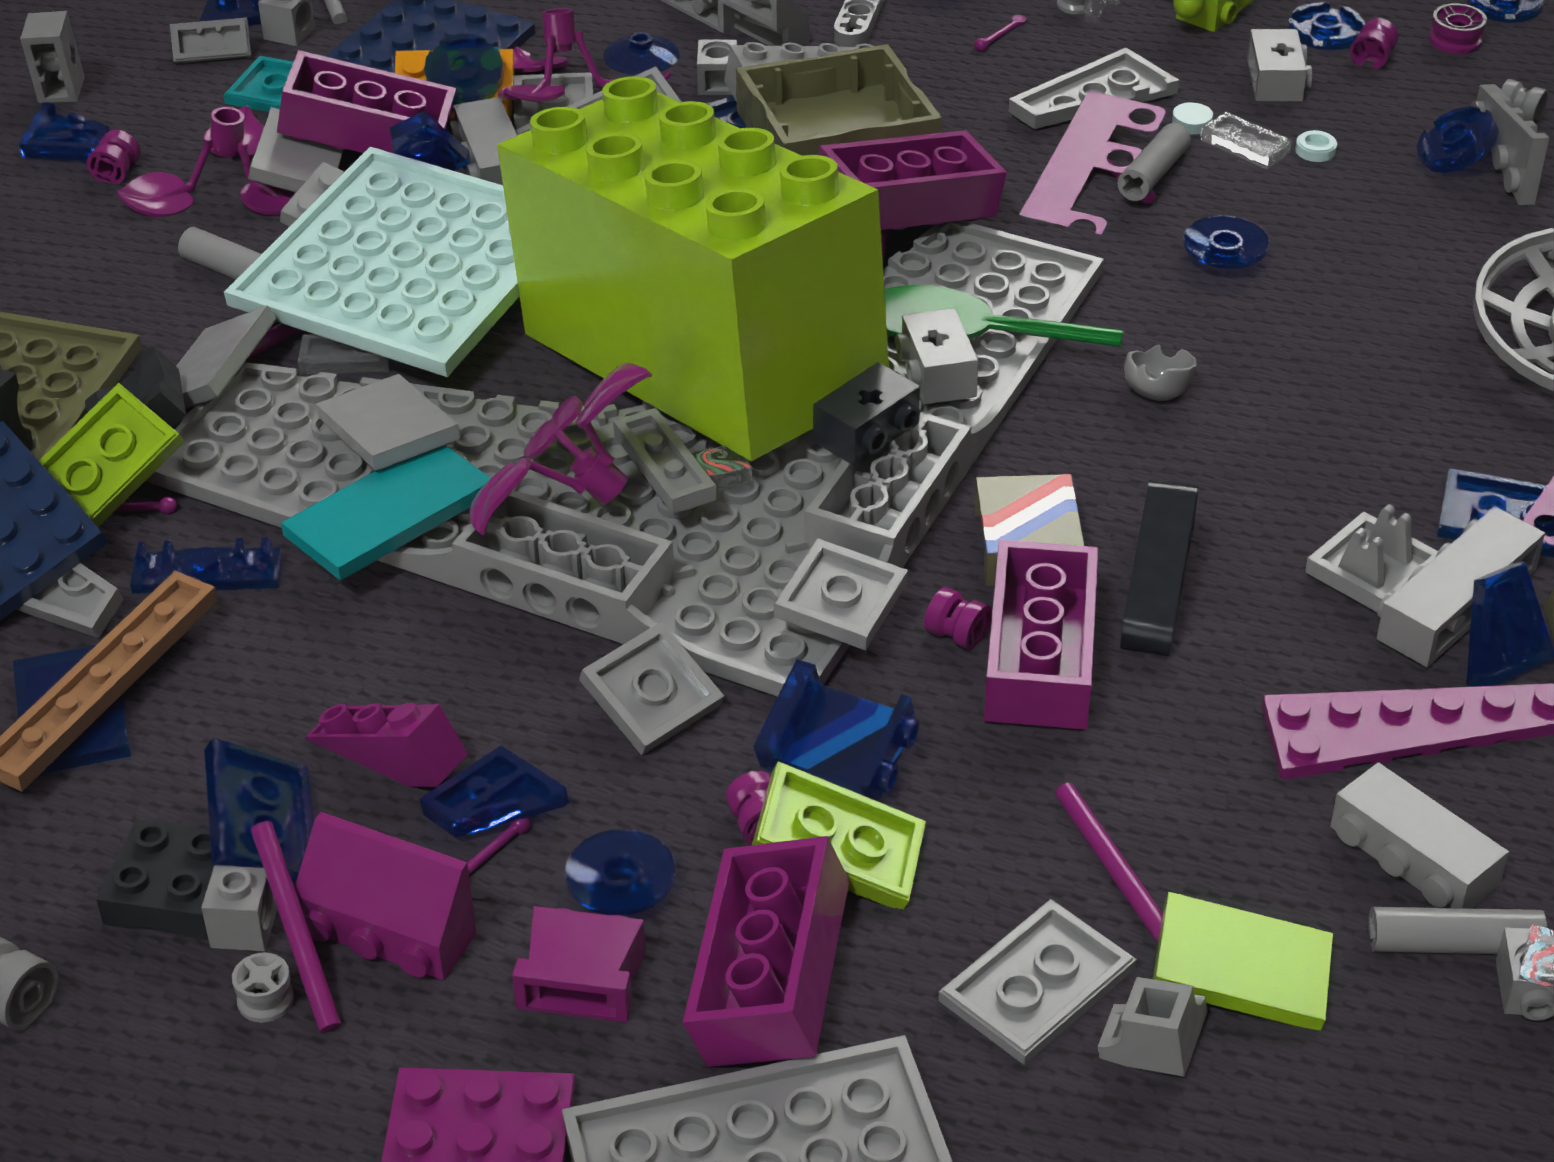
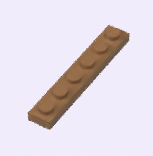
[0,571,217,792]

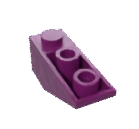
[305,702,468,787]

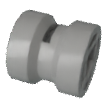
[1501,79,1548,121]

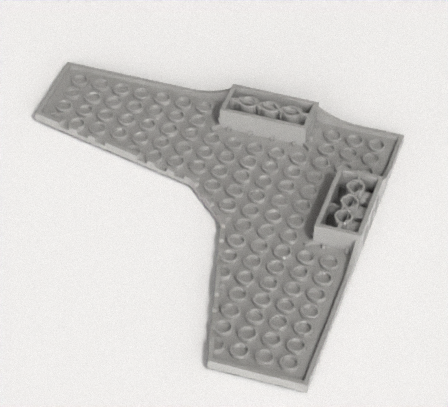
[145,220,1104,707]

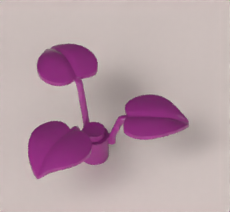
[498,8,671,102]
[117,105,296,217]
[470,362,652,536]

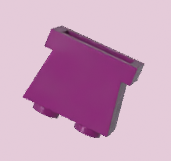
[512,906,646,1023]

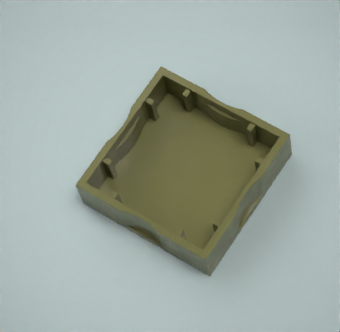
[736,44,942,156]

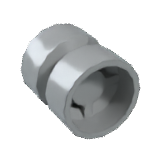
[0,937,58,1031]

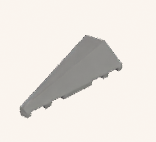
[661,0,809,46]

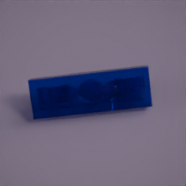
[130,537,283,594]

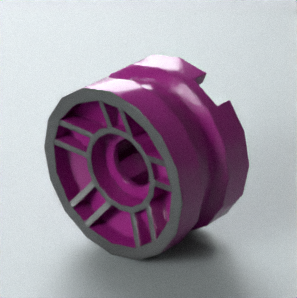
[1429,3,1487,54]

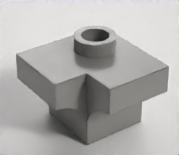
[1098,977,1207,1077]

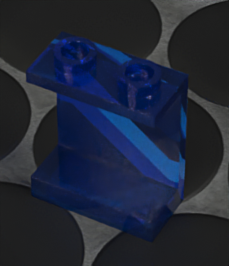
[753,659,920,802]

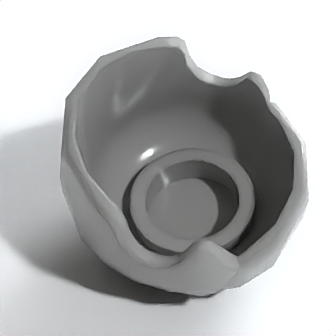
[1123,345,1197,401]

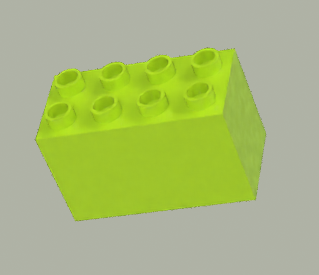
[497,76,889,461]

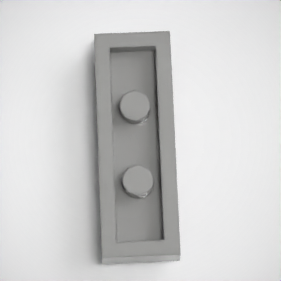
[613,408,716,514]

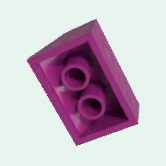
[295,812,476,981]

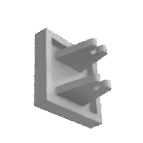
[1305,504,1438,612]

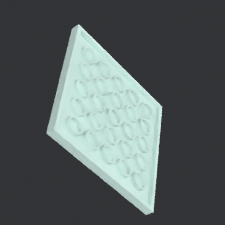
[224,147,519,377]

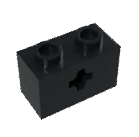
[813,362,920,467]

